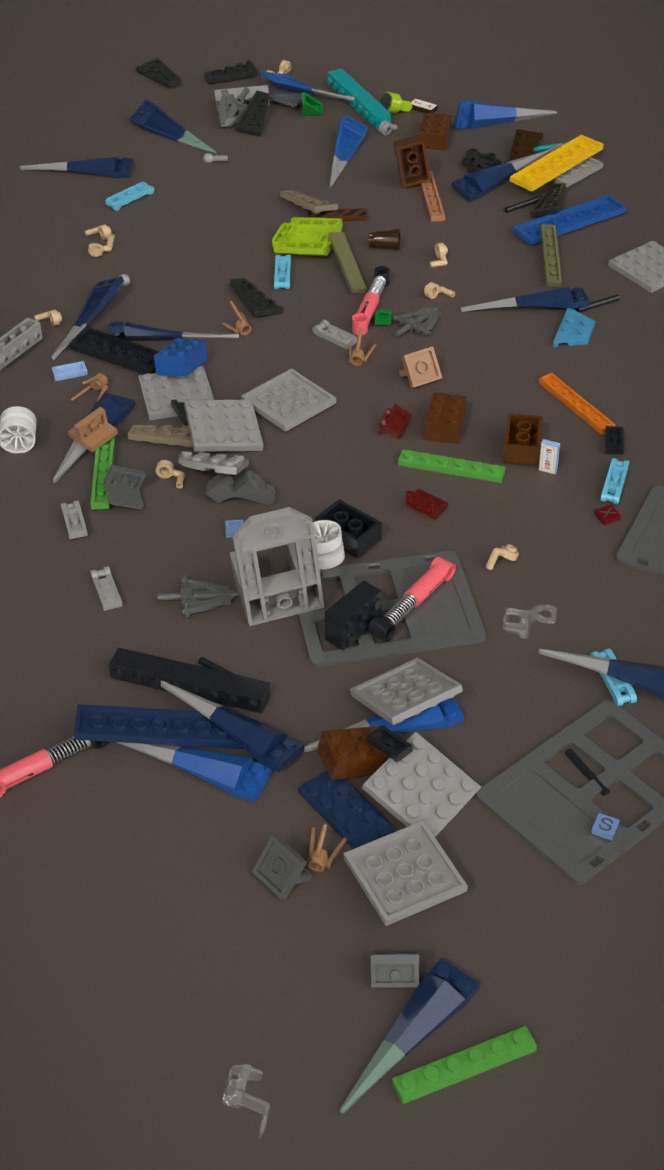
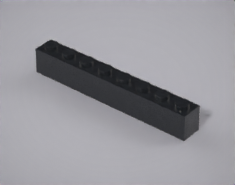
[109,647,270,714]

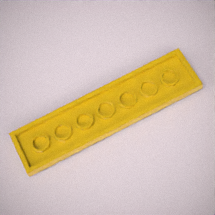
[510,135,604,191]

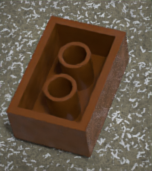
[419,113,452,150]
[393,134,431,188]
[424,392,467,444]
[503,413,543,465]
[317,725,389,780]

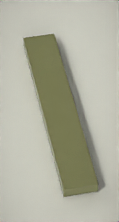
[540,224,562,287]
[328,232,367,293]

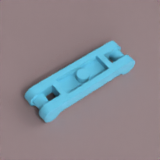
[105,182,154,211]
[274,255,291,289]
[600,458,630,505]
[590,648,637,706]

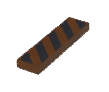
[308,208,367,221]

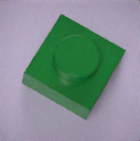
[375,310,392,326]

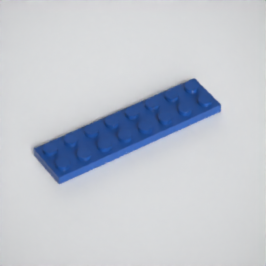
[513,194,626,245]

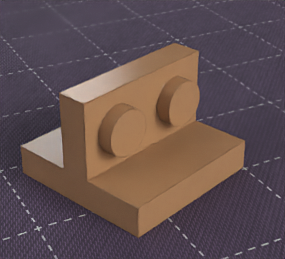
[399,346,442,388]
[68,407,118,452]

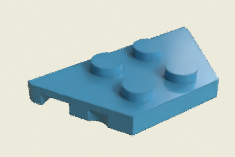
[553,308,596,347]

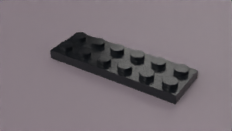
[69,327,160,374]

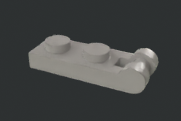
[312,319,357,349]
[61,500,88,539]
[90,566,122,611]

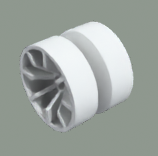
[0,406,37,453]
[313,520,345,570]

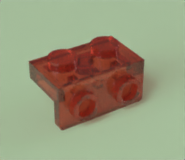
[378,404,412,439]
[406,488,448,519]

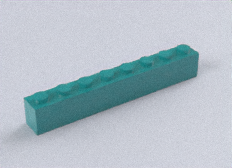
[327,69,391,129]

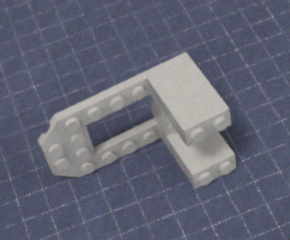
[230,507,324,626]

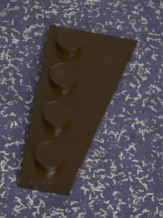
[509,129,544,170]

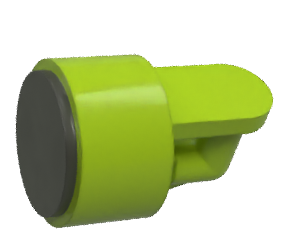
[380,92,412,114]

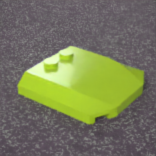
[272,217,342,256]

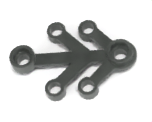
[461,148,502,173]

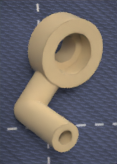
[266,60,291,74]
[84,224,112,240]
[88,234,115,257]
[429,242,448,268]
[424,282,455,299]
[34,309,62,326]
[156,460,185,489]
[486,544,519,570]

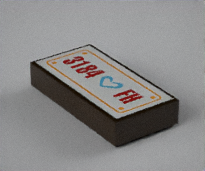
[411,99,438,113]

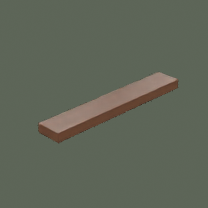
[420,172,446,222]

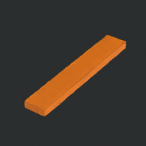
[538,373,616,435]

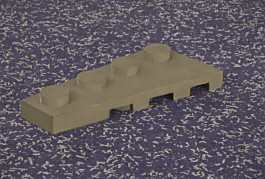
[280,190,338,214]
[128,425,193,448]

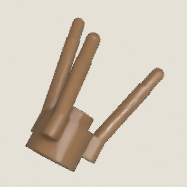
[222,301,252,336]
[349,328,377,366]
[70,373,108,401]
[307,824,347,872]

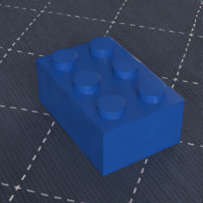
[154,338,208,376]

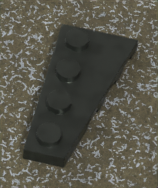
[136,58,181,88]
[204,60,258,84]
[235,90,269,137]
[530,183,566,217]
[230,278,284,317]

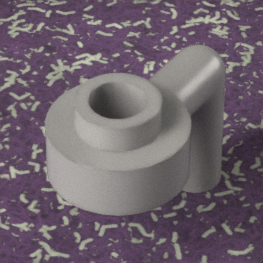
[379,121,397,136]

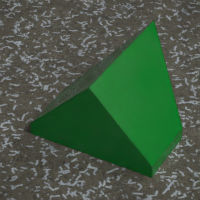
[301,92,323,117]

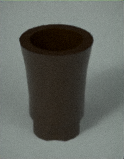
[369,229,401,250]

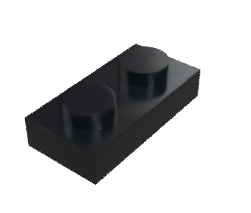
[605,426,624,454]
[367,725,413,762]

